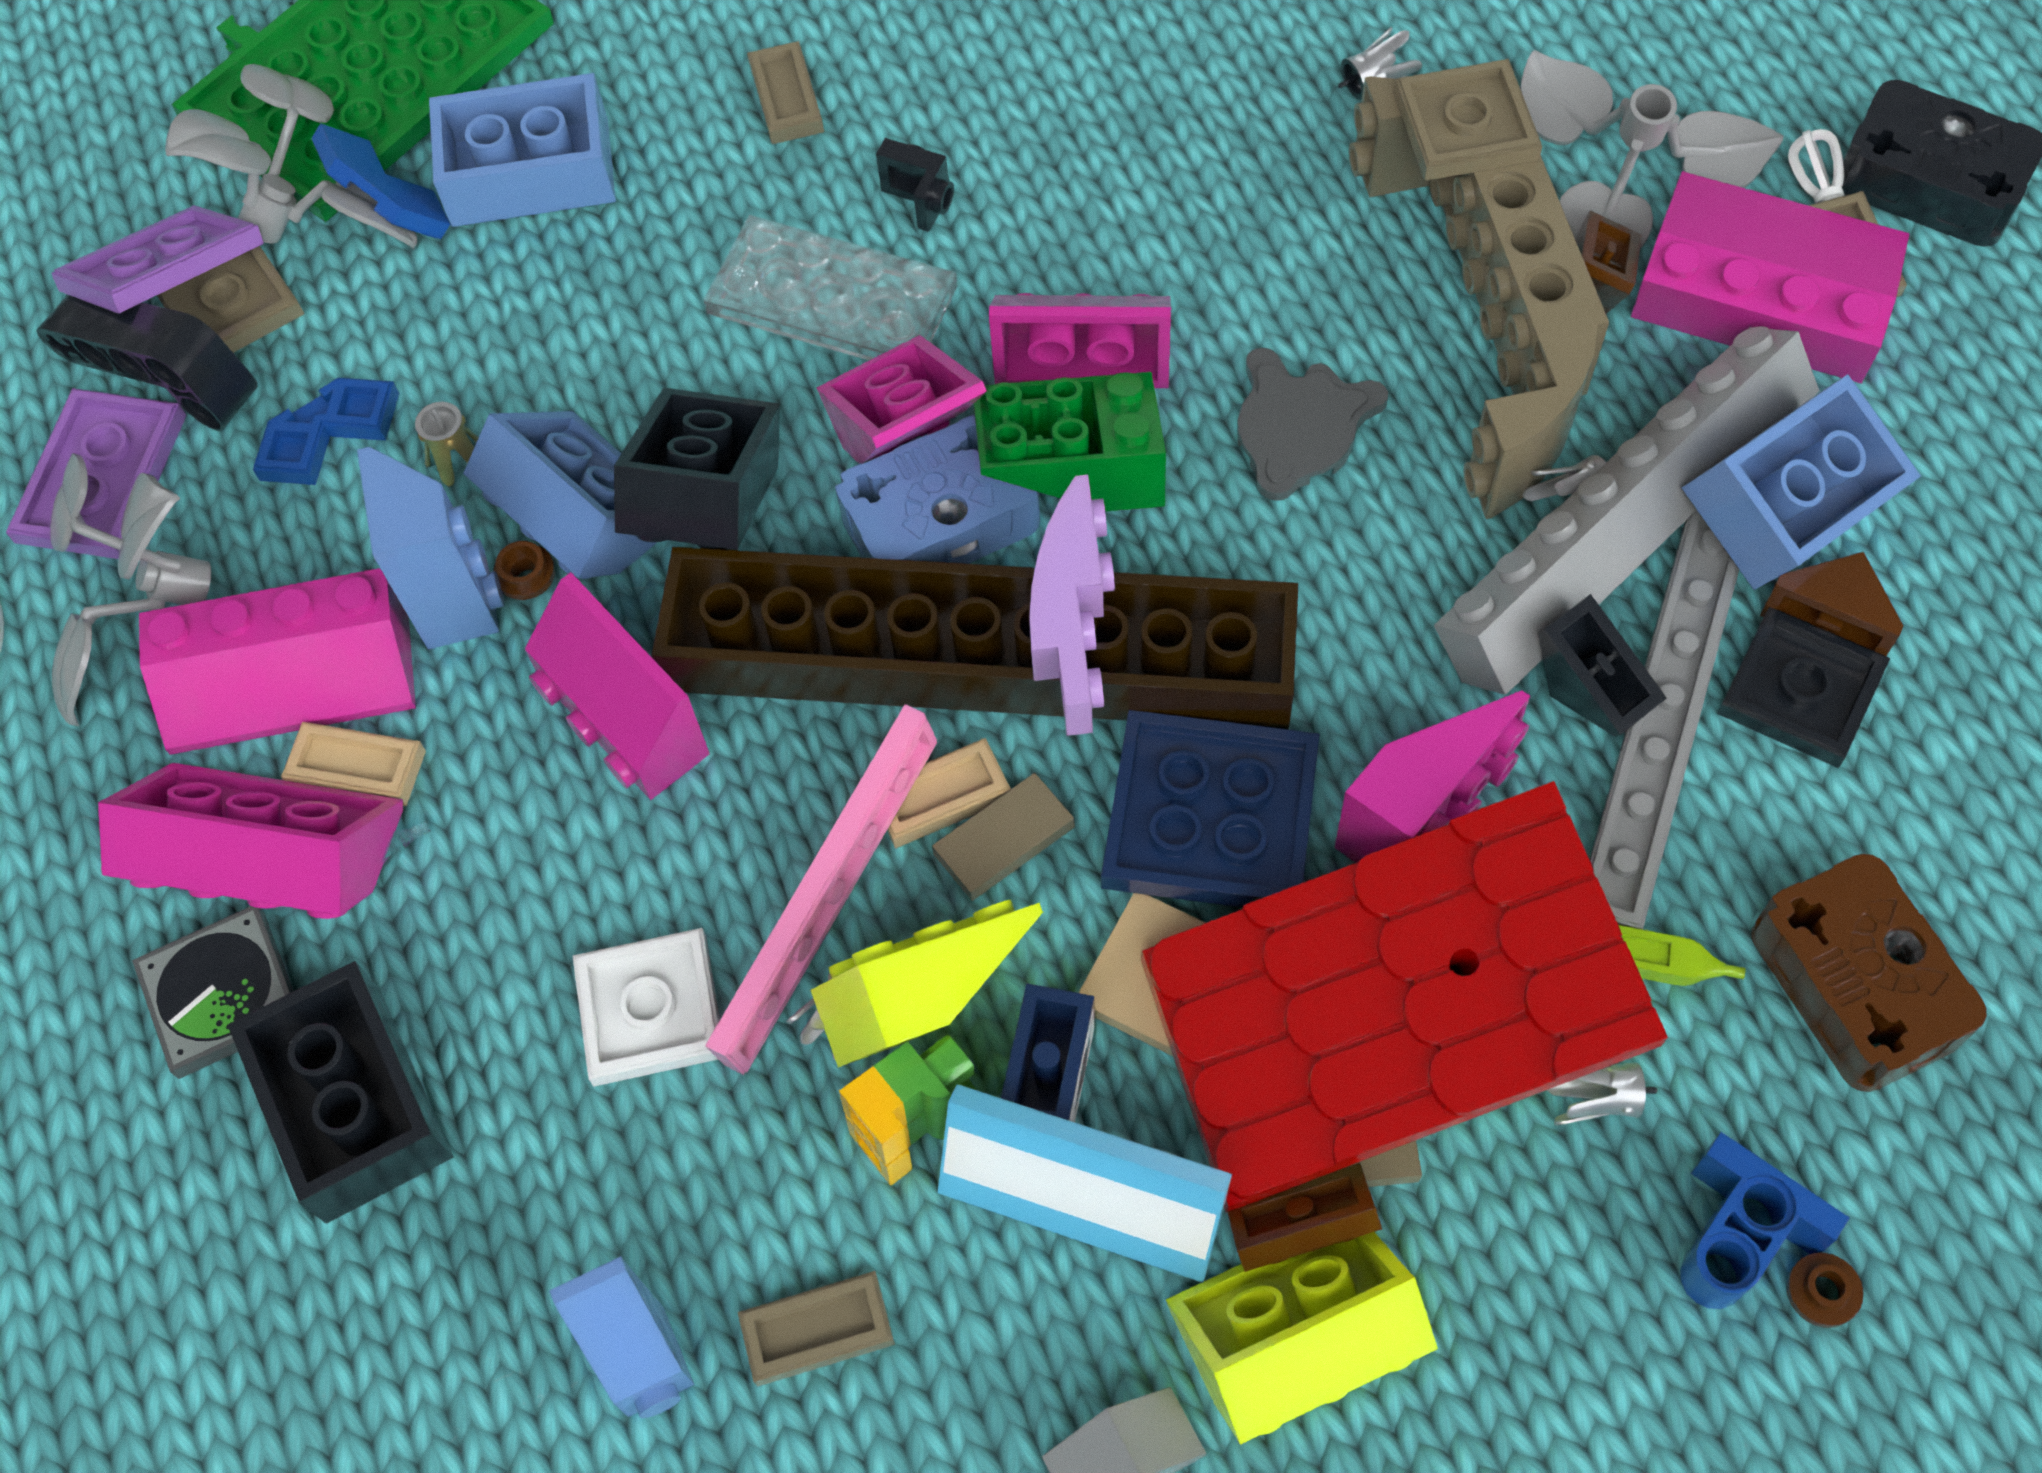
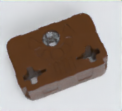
[1751,854,1987,1092]

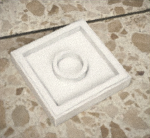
[572,928,720,1086]

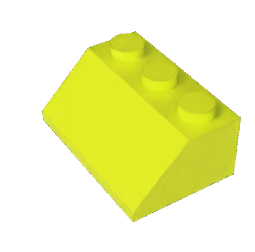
[1165,1232,1438,1444]

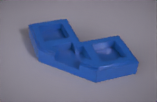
[311,123,450,239]
[253,378,399,485]

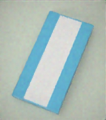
[937,1084,1232,1283]

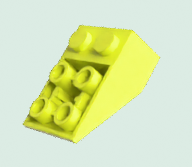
[810,899,1043,1068]

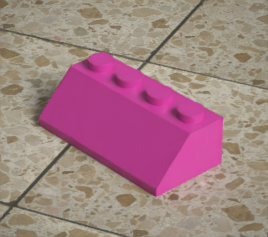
[139,568,416,755]
[98,763,403,919]

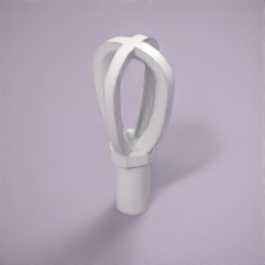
[1788,129,1845,203]

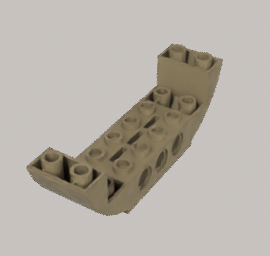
[1349,76,1609,519]

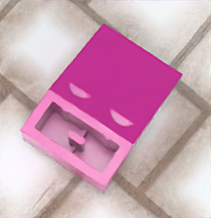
[1334,690,1530,863]

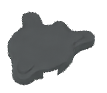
[1237,348,1388,501]

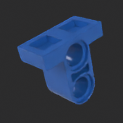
[1680,1132,1850,1309]

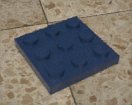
[1101,710,1320,908]

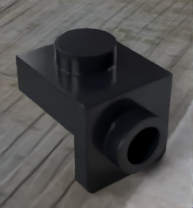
[876,138,954,232]

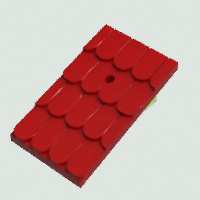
[1141,781,1668,1213]

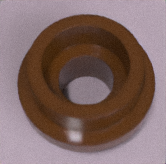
[493,541,555,600]
[1786,1253,1863,1328]

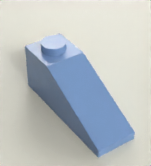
[549,1257,695,1418]

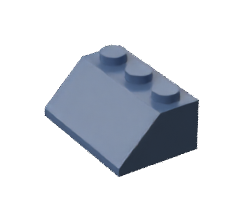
[463,411,657,579]
[357,447,505,650]

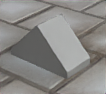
[1042,1387,1206,1473]

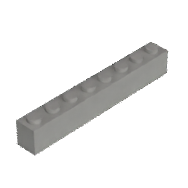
[1434,326,1819,695]

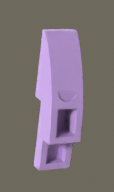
[1030,475,1115,736]

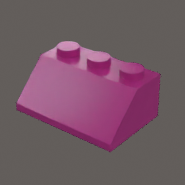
[989,293,1171,388]
[525,572,710,800]

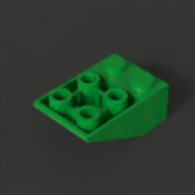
[974,372,1166,512]

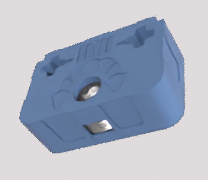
[835,414,1040,564]

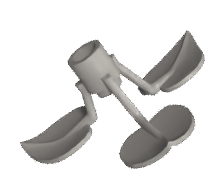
[1520,50,1784,249]
[165,64,417,250]
[50,453,211,726]

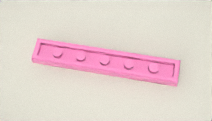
[705,705,937,1075]

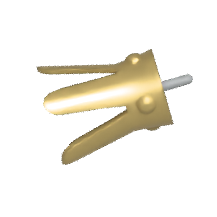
[415,402,479,487]

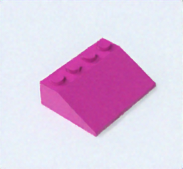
[1631,171,1910,384]

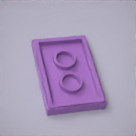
[51,205,264,313]
[6,388,187,559]

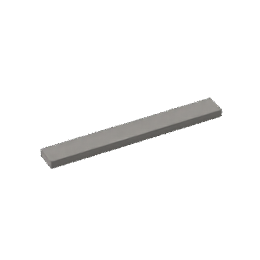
[1589,510,1739,929]

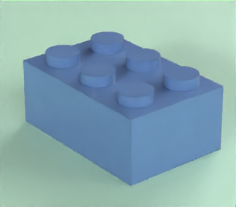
[429,73,616,227]
[1682,374,1921,590]

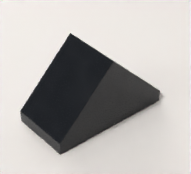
[1538,594,1667,737]

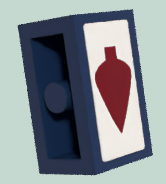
[1001,983,1095,1122]

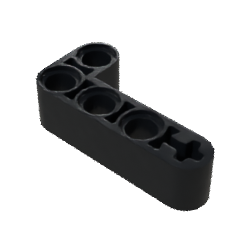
[36,295,258,431]

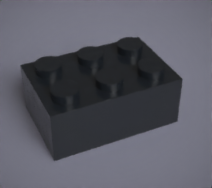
[614,387,780,550]
[227,961,454,1224]

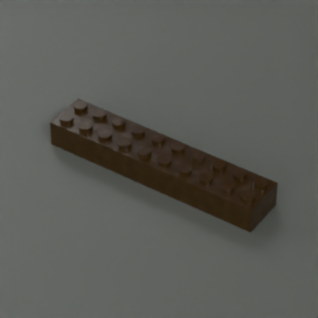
[651,547,1298,730]

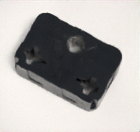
[1842,79,2042,247]

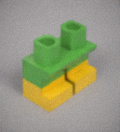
[839,1034,976,1186]

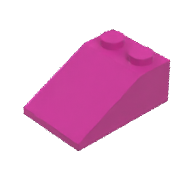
[816,335,987,464]

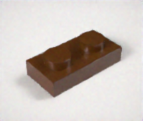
[1227,1163,1382,1272]

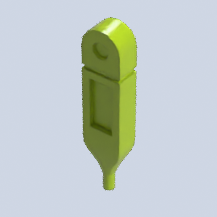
[1619,925,1746,986]

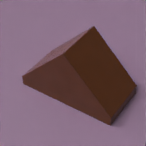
[1575,210,1642,314]
[1760,551,1904,656]

